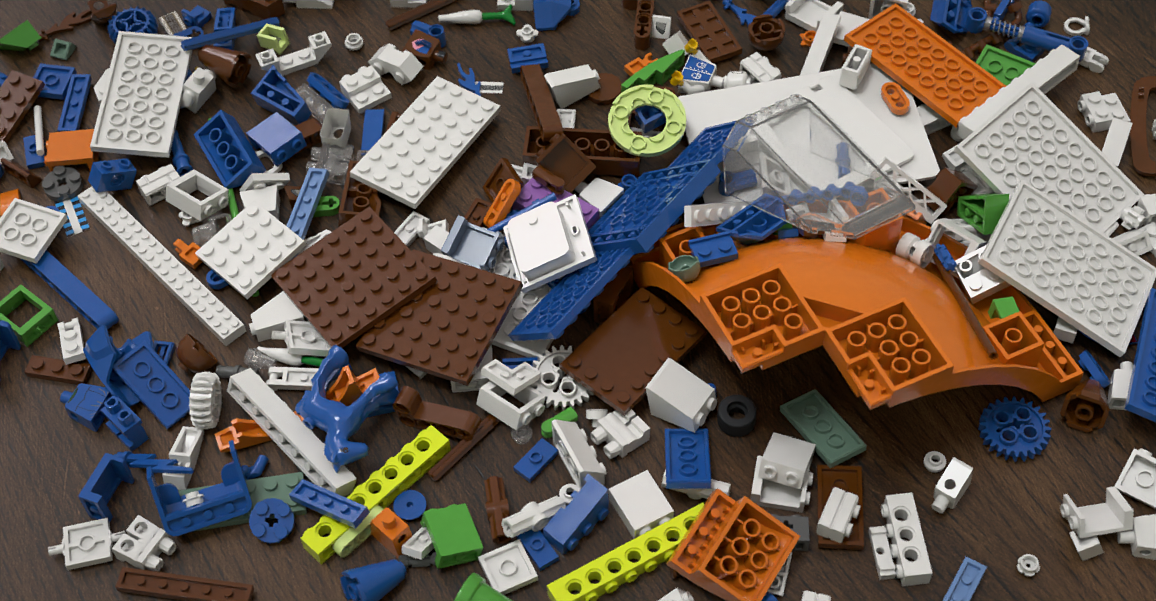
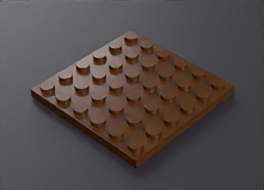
[271,207,437,348]
[356,249,523,386]

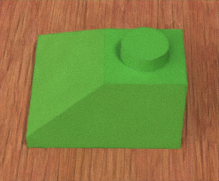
[0,20,41,51]

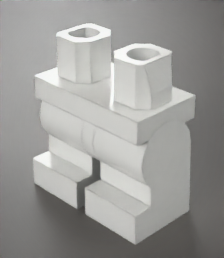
[591,409,650,459]
[112,515,176,572]

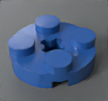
[249,498,295,543]

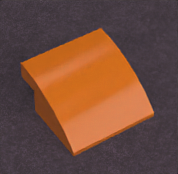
[666,488,800,601]

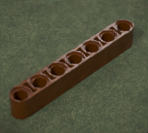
[520,64,563,141]

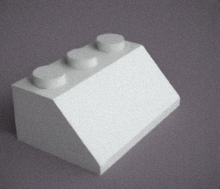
[551,420,607,490]

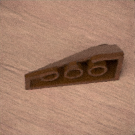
[338,160,381,227]

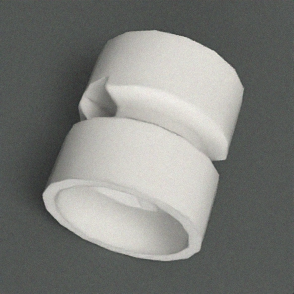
[896,232,935,268]

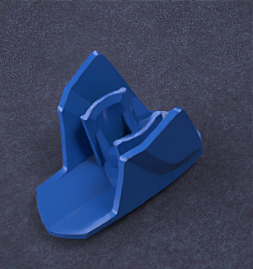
[83,325,154,407]

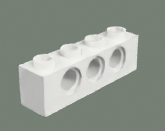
[881,493,932,586]

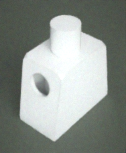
[575,178,624,217]
[240,185,280,220]
[1107,361,1133,410]
[931,457,973,513]
[1117,514,1156,560]

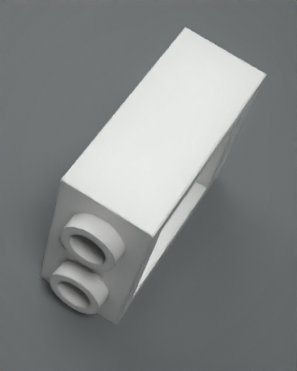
[166,170,229,221]
[925,218,987,279]
[476,381,546,430]

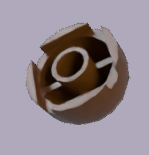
[748,14,785,51]
[176,333,218,373]

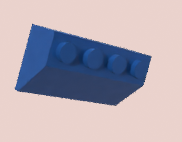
[194,110,266,189]

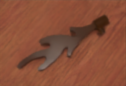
[38,7,97,42]

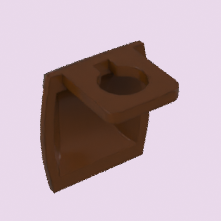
[87,0,117,24]

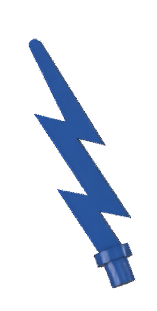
[117,451,194,474]

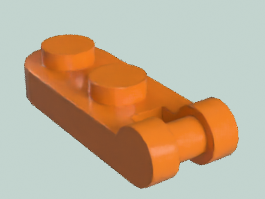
[483,178,521,232]

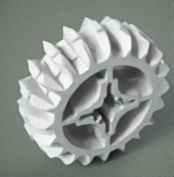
[189,372,222,429]

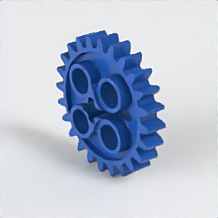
[978,396,1051,462]

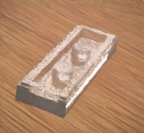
[295,83,334,124]

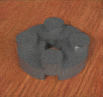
[42,166,83,202]

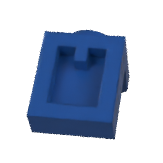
[181,5,212,28]

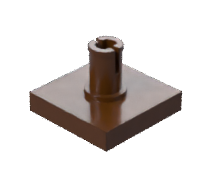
[482,157,525,203]

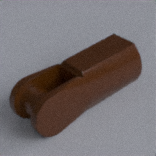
[532,165,565,195]

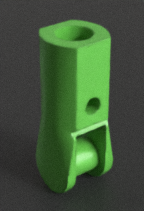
[541,406,578,438]

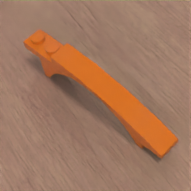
[215,365,380,453]

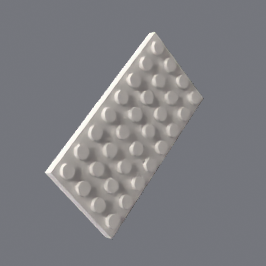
[90,31,193,158]
[350,76,501,209]

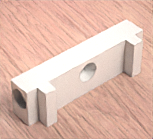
[868,526,896,580]

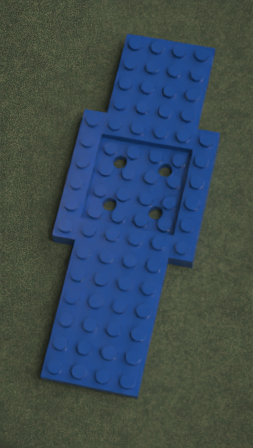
[508,117,756,341]

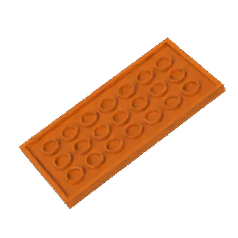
[844,3,1006,128]

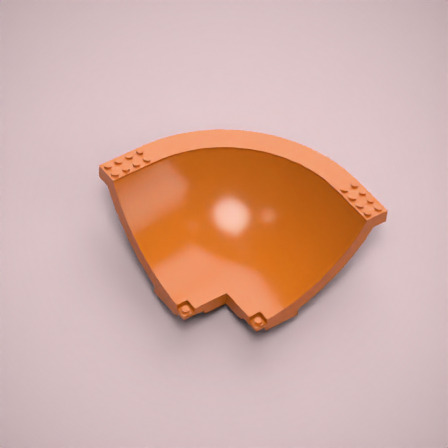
[628,189,1084,410]

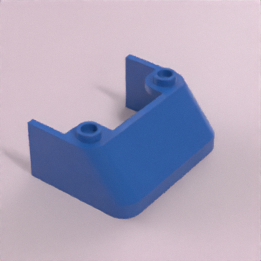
[146,440,252,536]

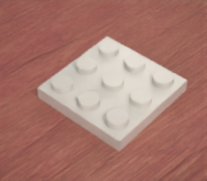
[0,198,68,264]

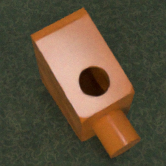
[371,508,412,558]

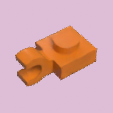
[173,238,202,269]

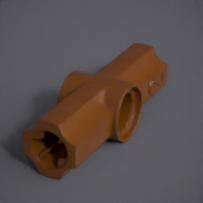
[484,476,512,544]

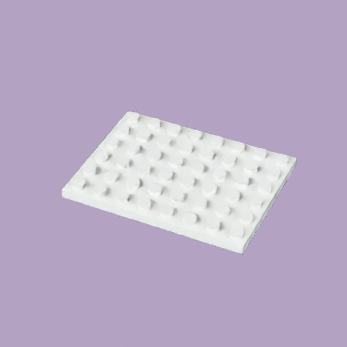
[954,83,1144,233]
[978,179,1156,357]

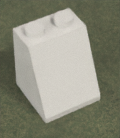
[646,358,717,433]

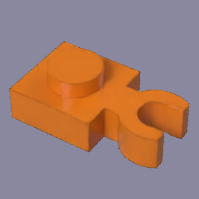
[624,53,658,76]

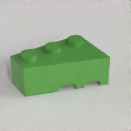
[957,194,1009,235]

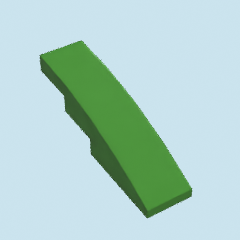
[621,49,685,93]

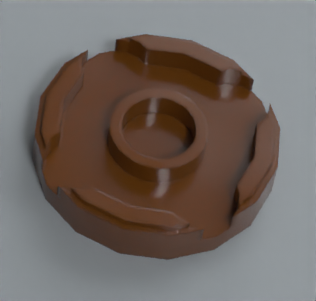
[586,73,622,105]

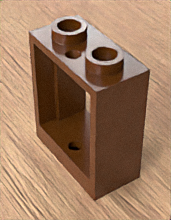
[593,265,634,325]

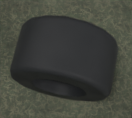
[717,395,756,437]

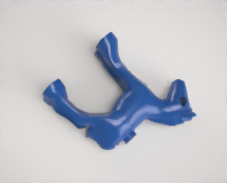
[295,345,399,473]

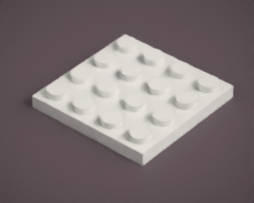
[195,201,306,299]

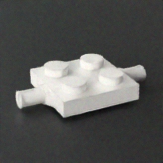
[272,320,331,356]
[48,518,126,570]

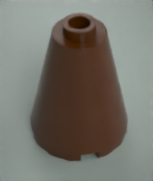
[198,45,251,88]

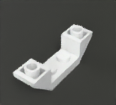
[255,31,332,76]

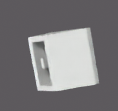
[955,245,1010,304]

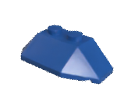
[533,0,572,31]
[930,0,972,33]
[716,192,788,245]

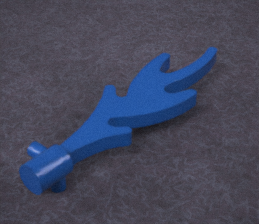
[722,0,756,26]
[458,63,481,96]

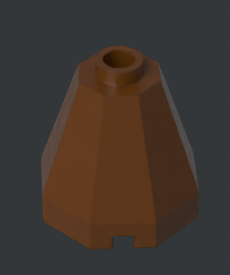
[1060,379,1110,432]

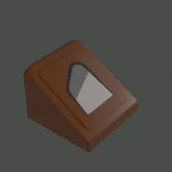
[284,186,301,208]

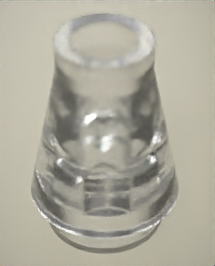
[244,348,277,370]

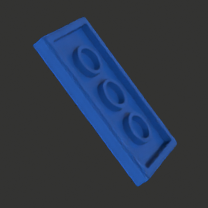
[112,340,190,430]
[665,429,711,489]

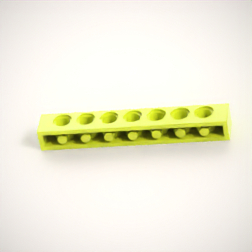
[300,425,451,565]
[547,502,704,601]

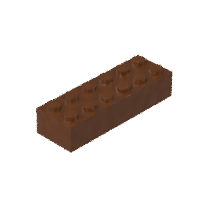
[522,126,642,177]

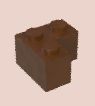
[921,168,978,215]

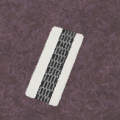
[475,82,504,93]

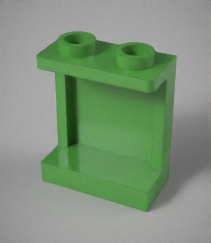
[421,503,483,569]

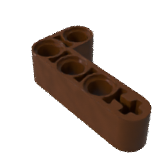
[621,0,655,50]
[393,386,481,440]

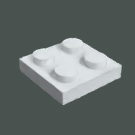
[478,540,538,595]

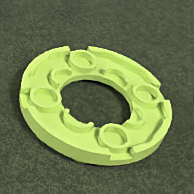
[608,85,686,157]

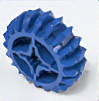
[108,6,158,45]

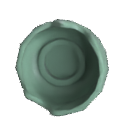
[668,255,701,283]

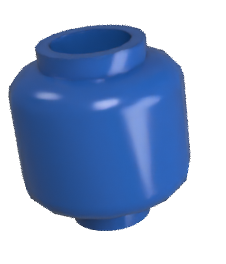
[1026,0,1052,28]

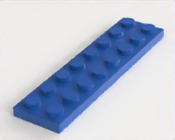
[1125,288,1156,422]

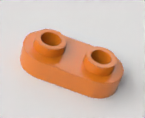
[881,82,910,115]

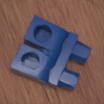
[101,396,149,452]

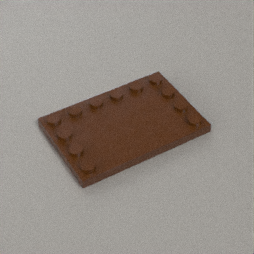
[560,287,706,416]

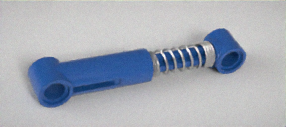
[965,7,1088,62]

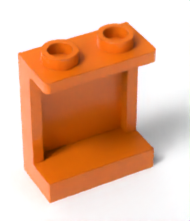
[44,129,99,172]

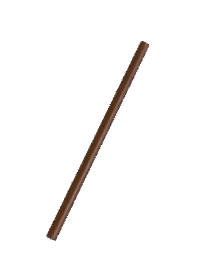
[932,254,998,359]

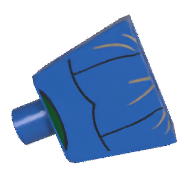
[60,383,113,432]

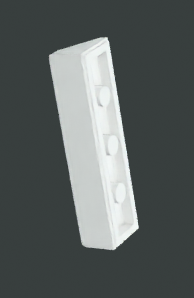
[800,14,841,76]

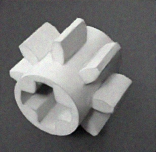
[1120,206,1146,230]

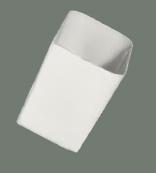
[320,108,351,156]

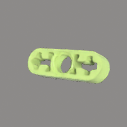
[333,505,384,557]

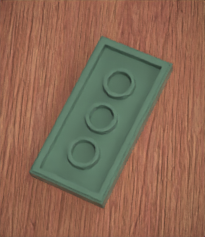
[780,389,867,468]

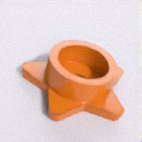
[800,30,816,47]

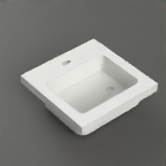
[503,194,597,294]

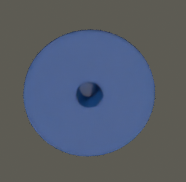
[393,490,426,520]

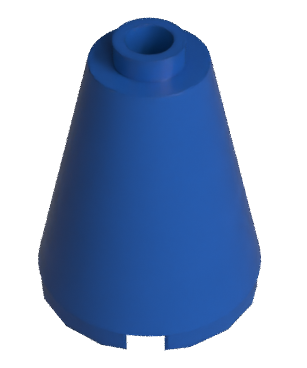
[340,559,406,601]

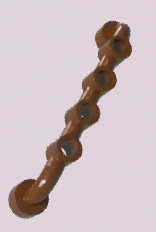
[948,0,1023,59]

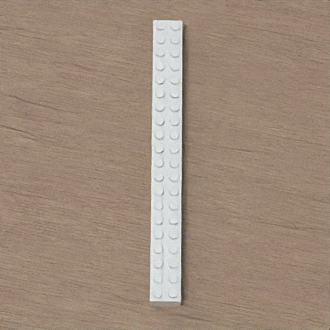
[78,186,246,346]

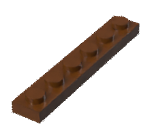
[115,567,254,601]

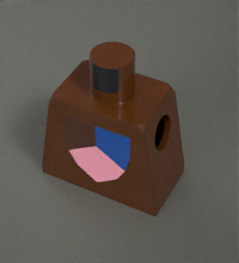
[401,29,448,70]

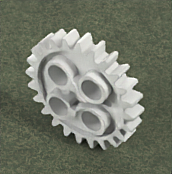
[530,345,593,411]

